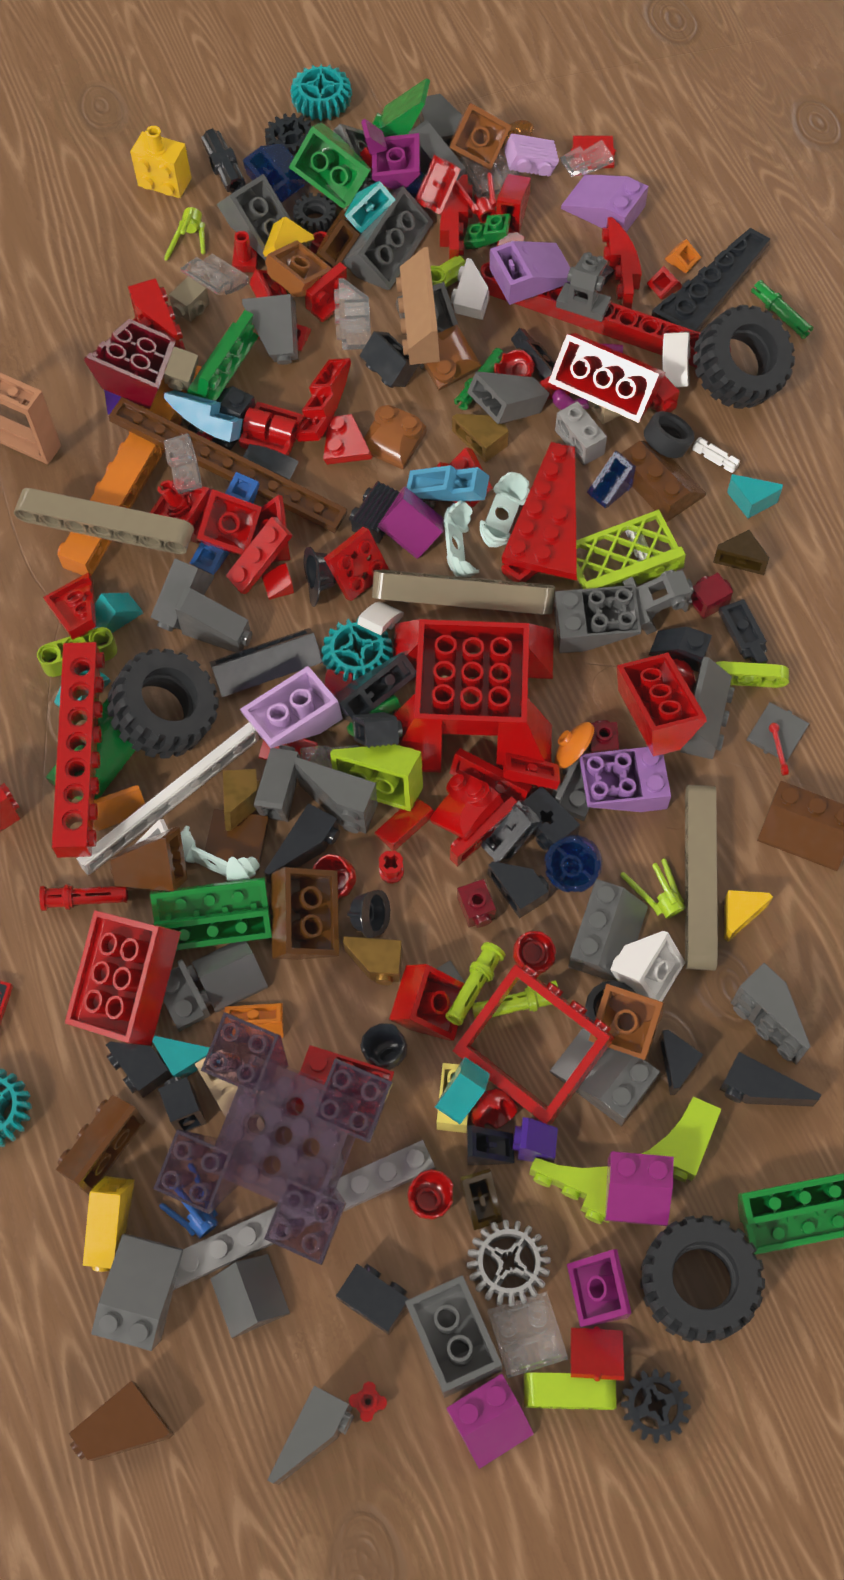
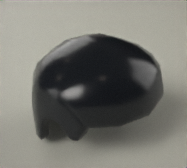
[360,1023,408,1070]

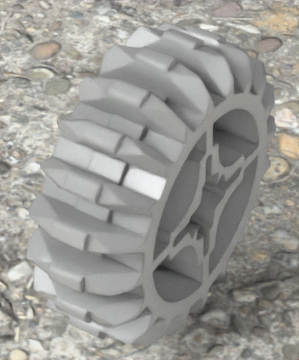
[467,1220,551,1307]

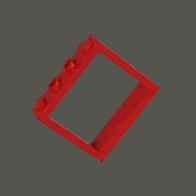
[452,964,615,1125]

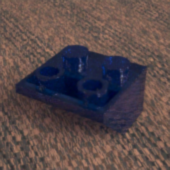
[243,144,308,203]

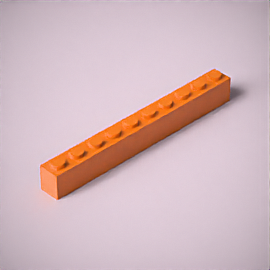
[57,366,202,576]

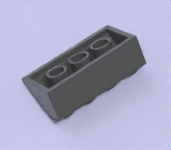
[342,186,434,290]

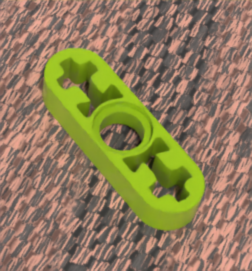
[715,661,789,688]

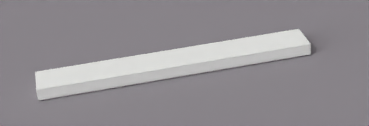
[76,722,259,875]

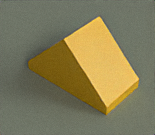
[263,217,315,257]
[724,890,773,942]

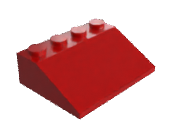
[65,910,181,1046]

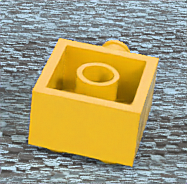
[130,126,192,198]

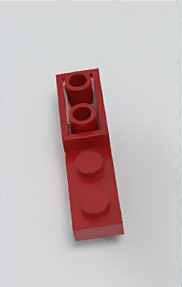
[440,175,473,259]
[602,217,642,309]

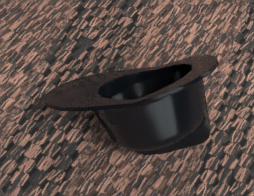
[303,547,336,607]
[347,890,391,938]

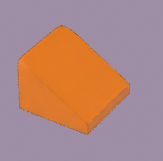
[664,239,701,273]

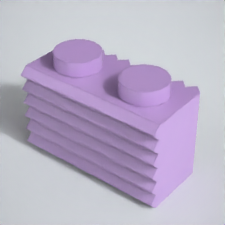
[504,134,559,177]

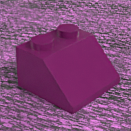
[605,1151,674,1226]
[446,1373,534,1469]

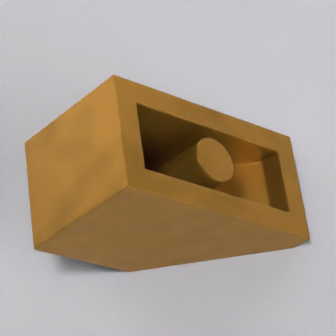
[452,414,509,463]
[223,769,261,831]
[343,936,402,985]

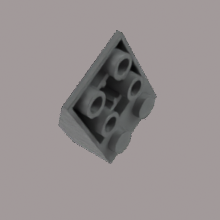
[554,585,641,653]
[731,963,811,1064]

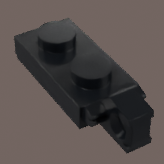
[511,328,556,380]
[718,599,768,664]

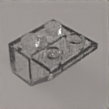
[334,278,371,350]

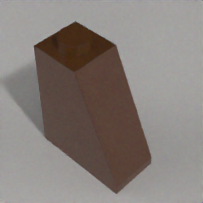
[110,827,188,891]
[69,1381,174,1461]

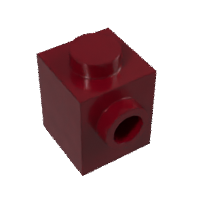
[691,572,733,619]
[588,720,619,753]
[457,879,496,928]

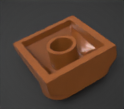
[449,103,511,170]
[265,240,332,297]
[422,324,481,391]
[364,405,427,469]
[588,984,665,1060]

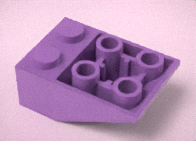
[490,241,570,305]
[579,747,671,812]

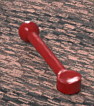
[769,723,789,776]

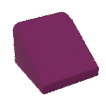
[361,119,387,155]

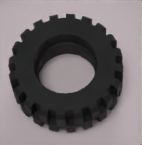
[693,305,795,409]
[107,648,219,759]
[640,1215,765,1343]

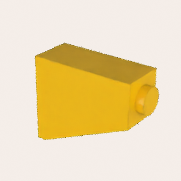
[83,1176,135,1272]

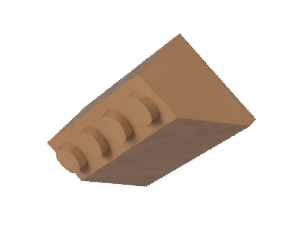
[396,247,440,365]

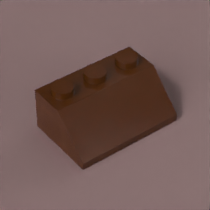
[617,441,706,522]
[757,781,844,871]
[271,867,339,960]
[56,1095,145,1195]

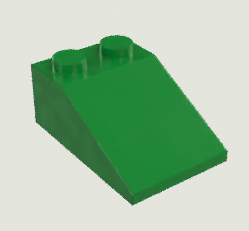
[372,78,430,137]
[289,122,371,209]

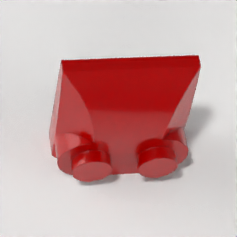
[195,489,262,555]
[429,774,504,840]

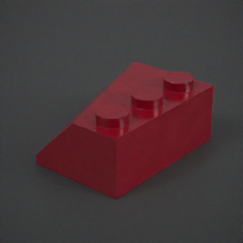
[84,319,176,409]

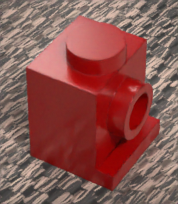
[649,375,680,413]

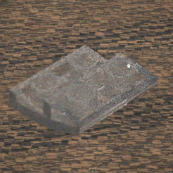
[460,148,520,197]
[181,254,249,295]
[487,1292,568,1378]

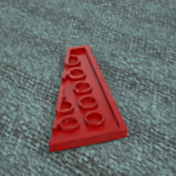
[501,442,577,581]

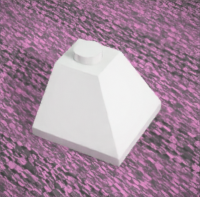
[610,931,685,1002]

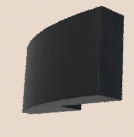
[243,444,299,480]

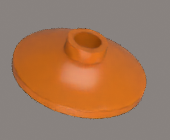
[554,722,594,769]

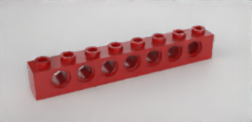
[52,642,105,858]

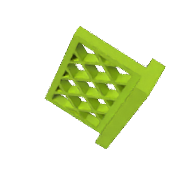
[576,509,686,589]

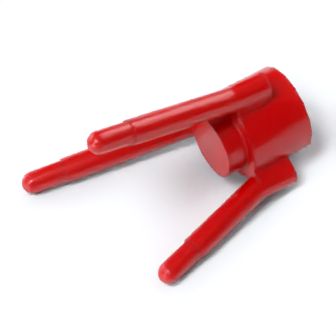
[454,172,497,224]

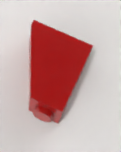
[496,174,531,234]

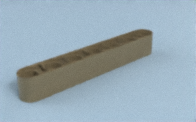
[14,488,194,554]
[372,570,555,614]
[685,785,718,971]

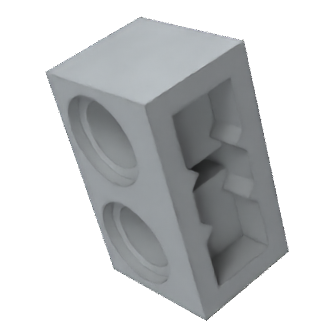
[555,401,607,466]

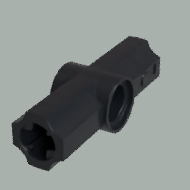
[201,128,246,193]

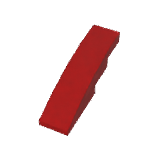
[295,358,351,441]

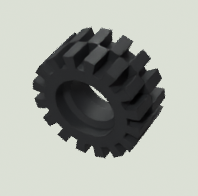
[293,193,337,235]

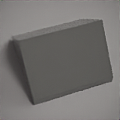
[192,941,268,1013]
[210,1254,290,1339]

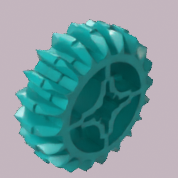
[290,64,352,121]
[321,617,394,681]
[0,1069,32,1147]

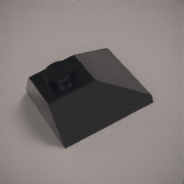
[188,386,256,450]

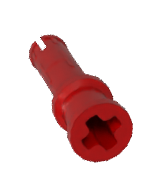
[39,884,128,911]

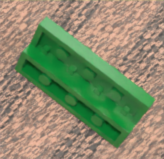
[187,310,259,401]
[45,699,135,801]
[150,877,272,950]
[738,1173,844,1255]

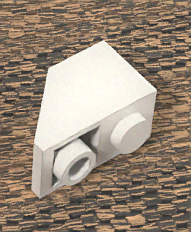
[451,258,490,320]

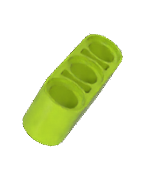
[37,627,117,677]
[524,1373,617,1410]

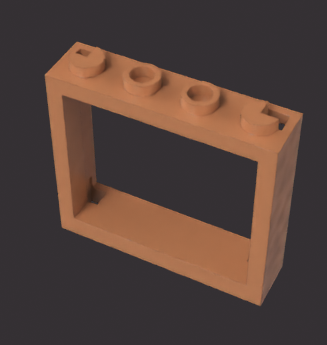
[0,373,61,465]

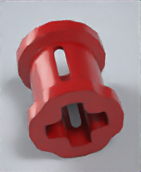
[379,851,404,884]

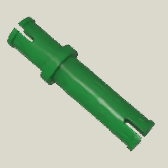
[751,280,814,339]
[454,348,503,410]

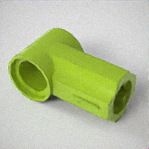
[430,255,466,288]

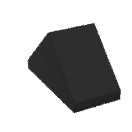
[659,1030,703,1095]
[467,1125,514,1165]

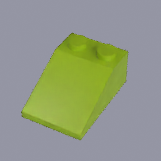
[330,744,423,811]

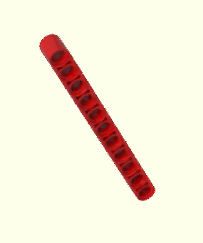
[480,262,731,368]

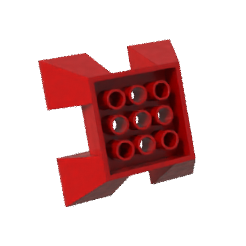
[388,619,554,773]

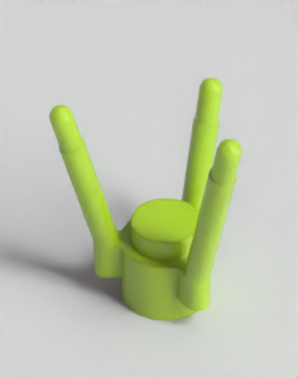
[164,207,206,261]
[620,858,686,919]

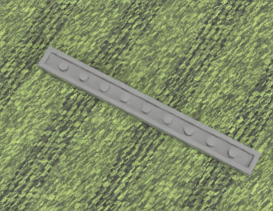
[174,1140,435,1290]

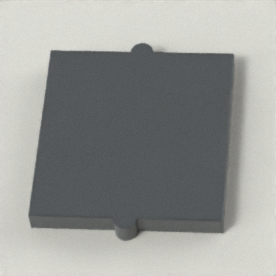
[746,702,809,762]

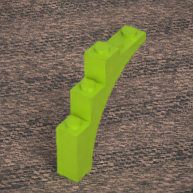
[529,1097,721,1224]

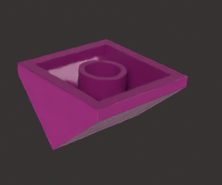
[372,133,420,190]
[377,487,444,559]
[567,1249,632,1327]

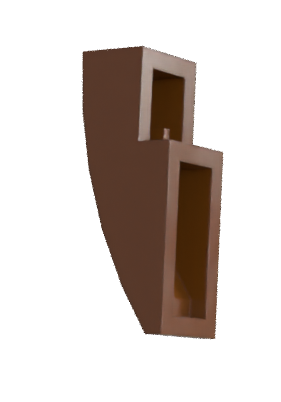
[316,204,360,268]

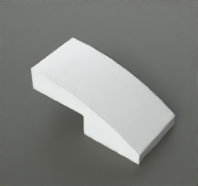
[663,332,690,387]
[358,602,404,635]

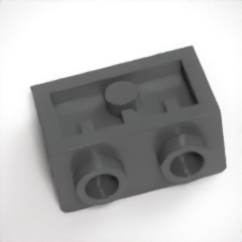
[552,759,591,821]
[163,959,212,1032]

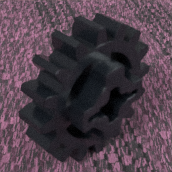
[265,113,312,159]
[620,1369,691,1444]

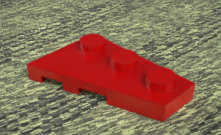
[43,572,96,640]

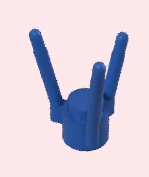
[159,1162,219,1239]

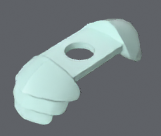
[480,472,530,547]
[443,500,479,577]
[181,826,260,882]

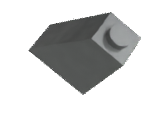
[418,94,462,152]
[409,120,465,181]
[242,294,299,365]
[467,371,549,424]
[151,559,214,632]
[175,587,252,653]
[254,745,301,822]

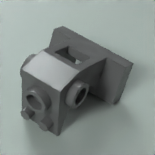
[556,252,611,322]
[623,570,694,635]

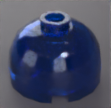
[545,835,603,893]

